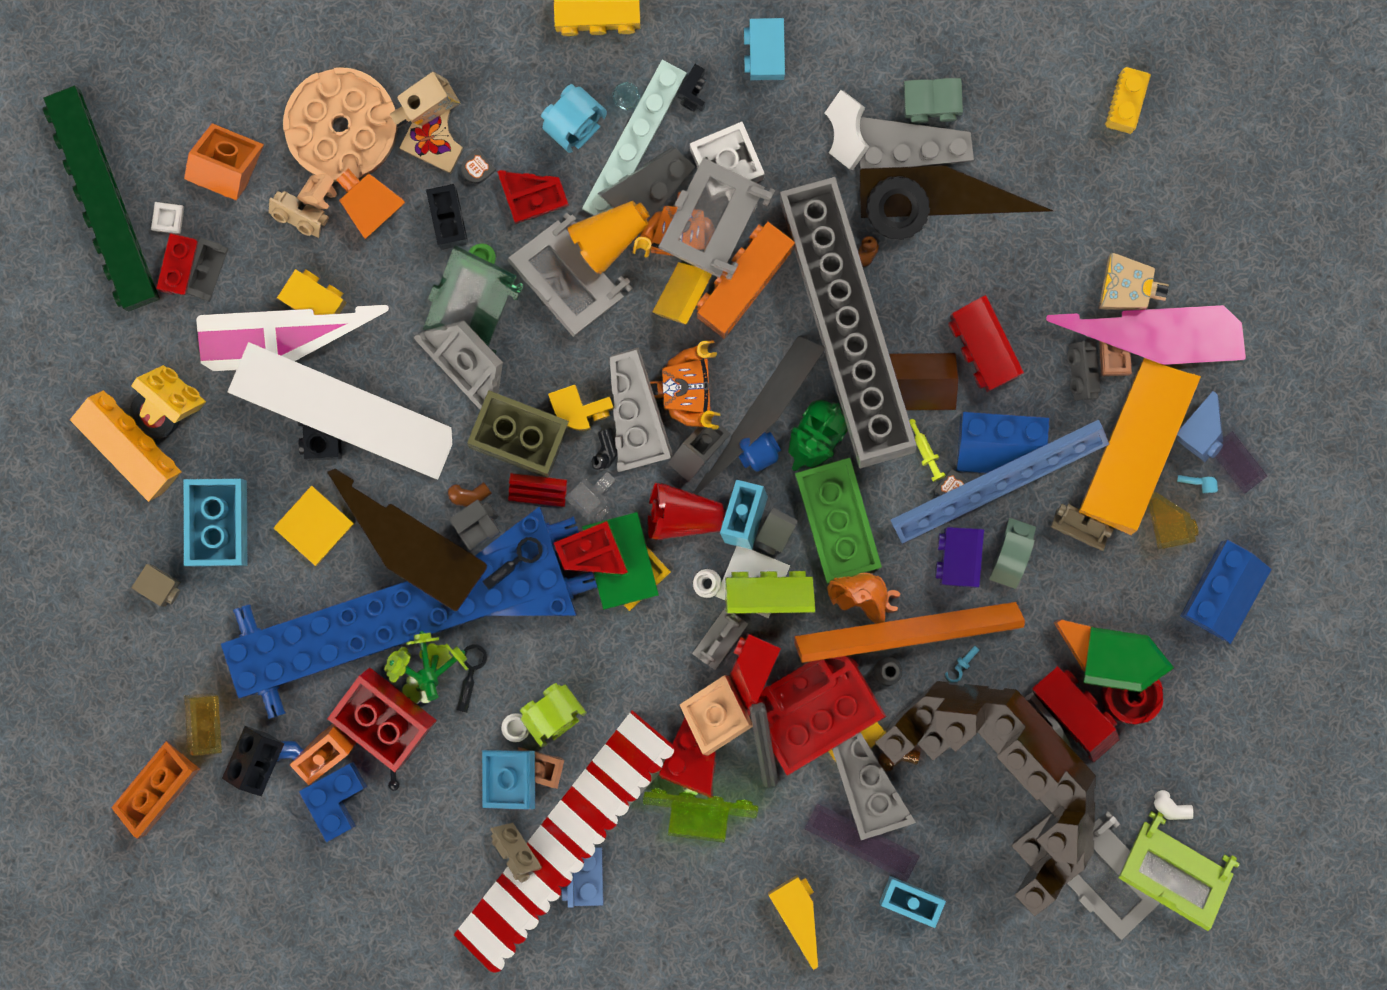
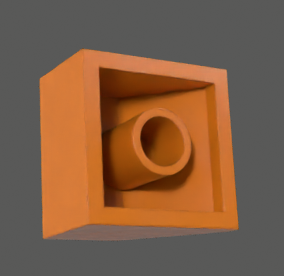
[184,123,264,201]

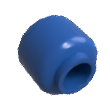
[738,432,781,472]

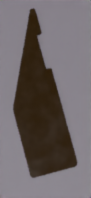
[860,166,1053,218]
[327,469,487,611]

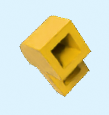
[548,385,614,431]

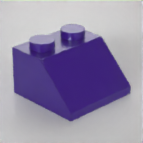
[935,527,984,588]

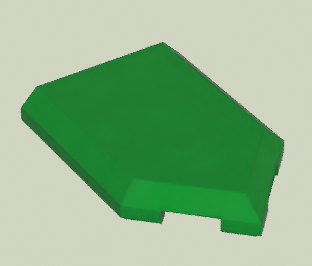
[1083,627,1174,692]

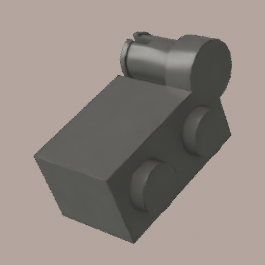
[449,500,501,551]

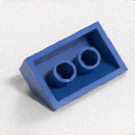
[956,412,1049,473]
[1180,540,1272,644]

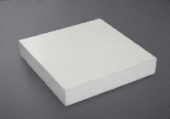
[716,546,790,618]

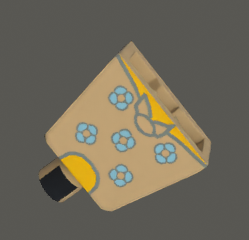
[390,72,461,128]
[1099,253,1169,310]

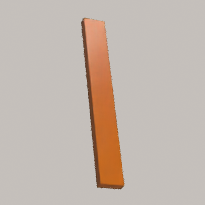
[794,602,1025,663]

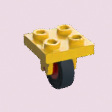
[130,365,206,438]

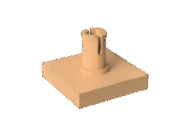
[680,675,753,755]

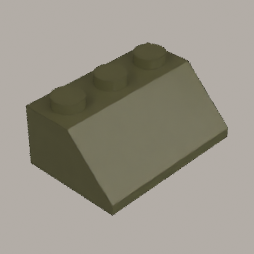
[467,390,569,478]

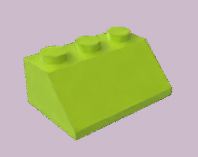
[725,571,815,613]

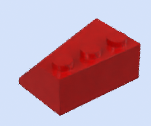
[729,634,781,716]

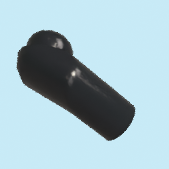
[591,428,618,471]

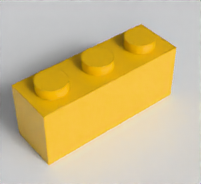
[554,0,641,36]

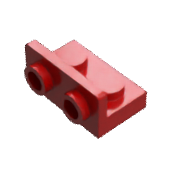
[156,233,198,295]

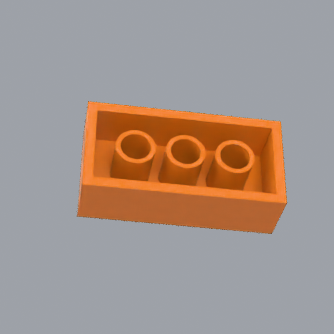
[696,222,795,339]

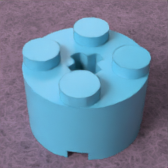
[541,84,607,153]

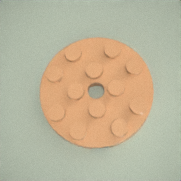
[283,67,398,182]

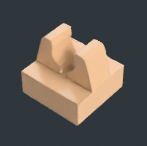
[297,174,337,209]

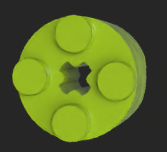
[520,683,587,747]

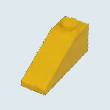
[768,875,818,970]

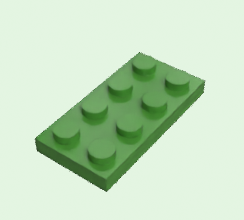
[795,458,882,583]

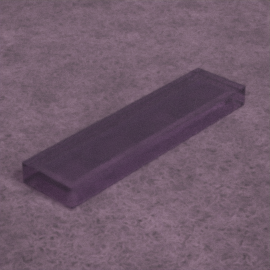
[804,803,920,881]

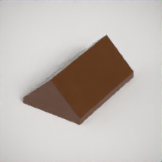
[889,353,958,410]

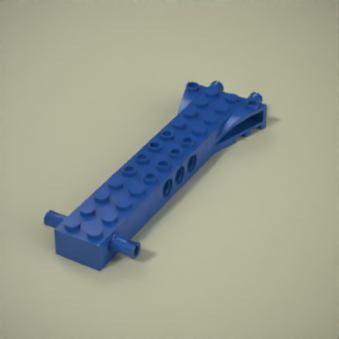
[221,506,598,719]

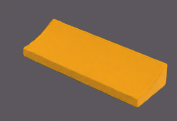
[1079,358,1201,535]

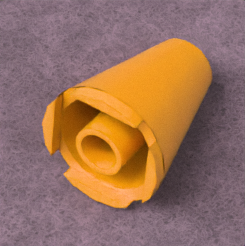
[568,201,650,274]

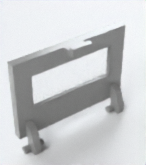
[658,158,775,280]
[507,213,633,337]
[1067,811,1179,940]

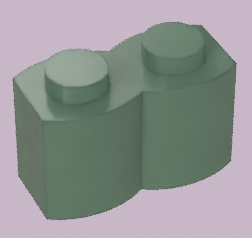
[903,78,963,123]

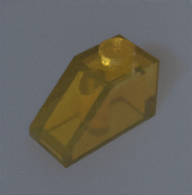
[1148,492,1198,550]

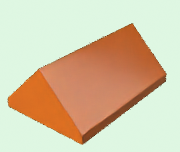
[111,741,200,839]

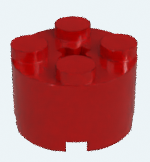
[1101,679,1164,724]

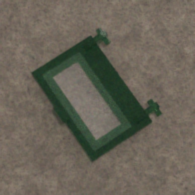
[423,245,523,355]

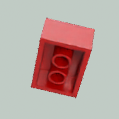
[327,667,437,772]

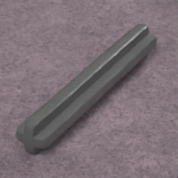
[750,702,779,788]

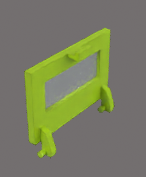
[1118,811,1240,931]

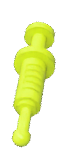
[909,419,946,482]

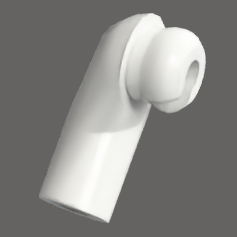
[1154,790,1193,820]

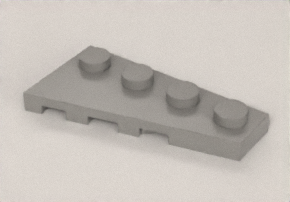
[610,347,673,472]

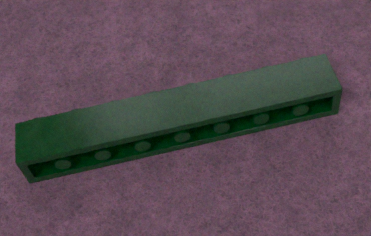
[43,85,160,312]

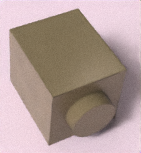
[131,564,181,607]

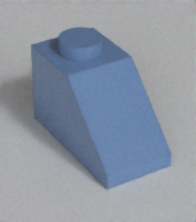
[1176,391,1223,462]

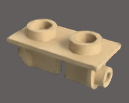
[269,191,329,238]

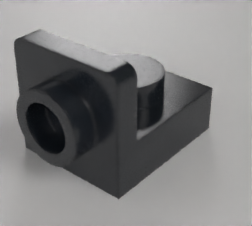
[678,64,707,112]

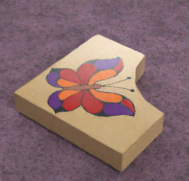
[400,110,463,174]

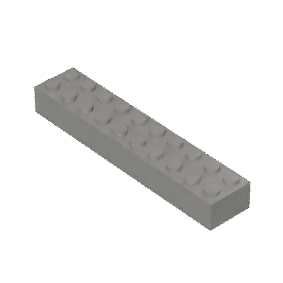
[780,177,917,468]

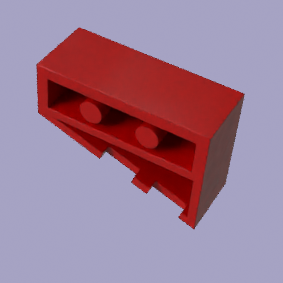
[1032,666,1119,762]

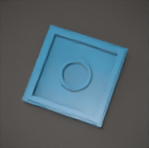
[482,750,535,809]

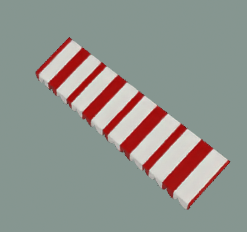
[454,710,674,973]

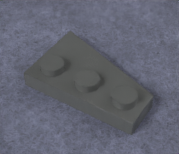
[597,147,695,221]

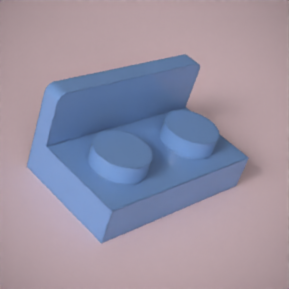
[562,847,603,908]

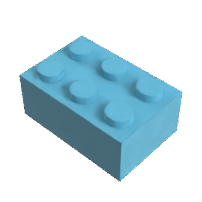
[183,479,247,567]

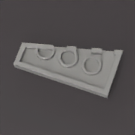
[859,117,974,169]
[832,733,916,840]

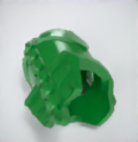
[788,400,848,471]

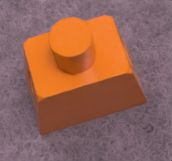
[336,168,405,239]

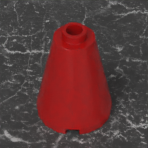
[647,483,727,540]

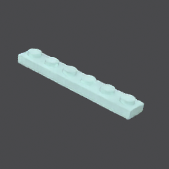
[582,60,687,216]

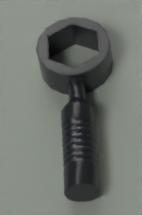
[482,537,543,590]
[456,644,488,713]

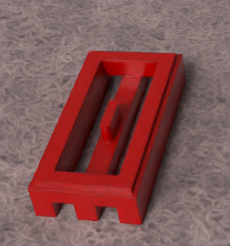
[508,473,567,507]

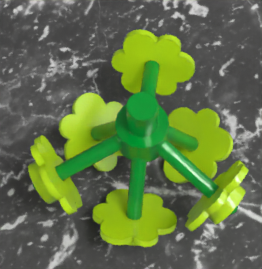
[384,631,468,704]

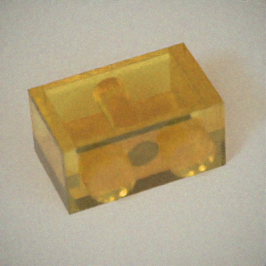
[184,693,222,756]

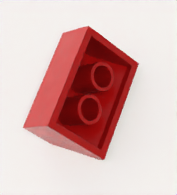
[948,295,1024,392]

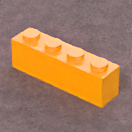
[70,390,182,502]

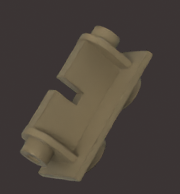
[1051,504,1114,551]
[490,823,542,883]

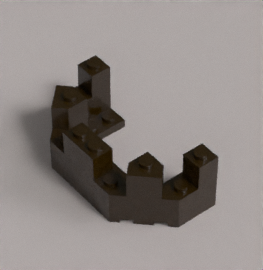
[875,681,1096,917]

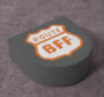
[461,148,496,184]
[934,469,967,496]

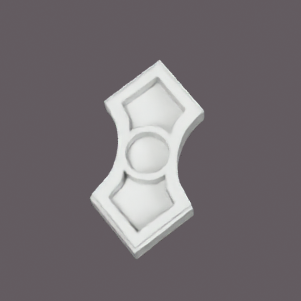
[825,90,869,170]

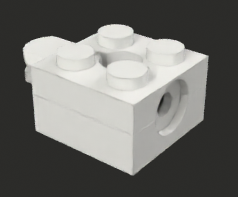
[690,122,765,212]

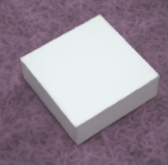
[151,202,184,234]

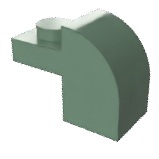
[989,518,1036,589]

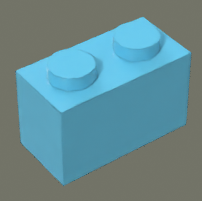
[744,18,785,80]
[720,480,768,550]
[879,876,946,928]

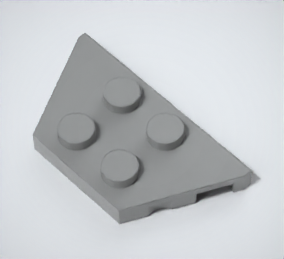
[414,321,503,410]

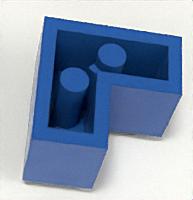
[299,762,367,842]

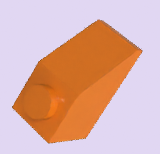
[1054,620,1091,672]
[290,724,356,785]

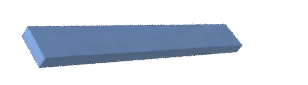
[891,420,1109,544]

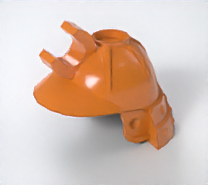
[827,573,900,624]

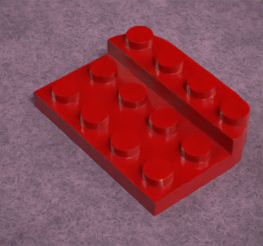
[756,656,887,776]

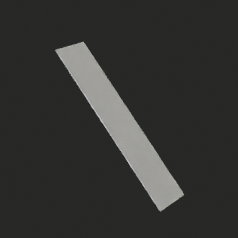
[228,342,452,480]

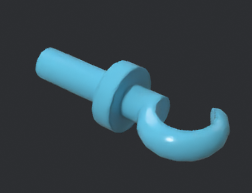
[945,646,980,683]

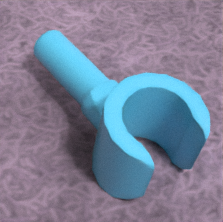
[1177,475,1218,493]

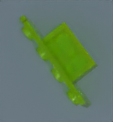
[643,789,759,843]

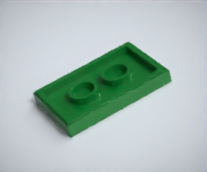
[582,512,659,610]

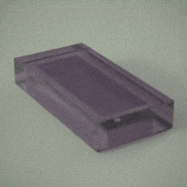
[1215,431,1267,494]

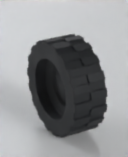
[866,176,930,240]

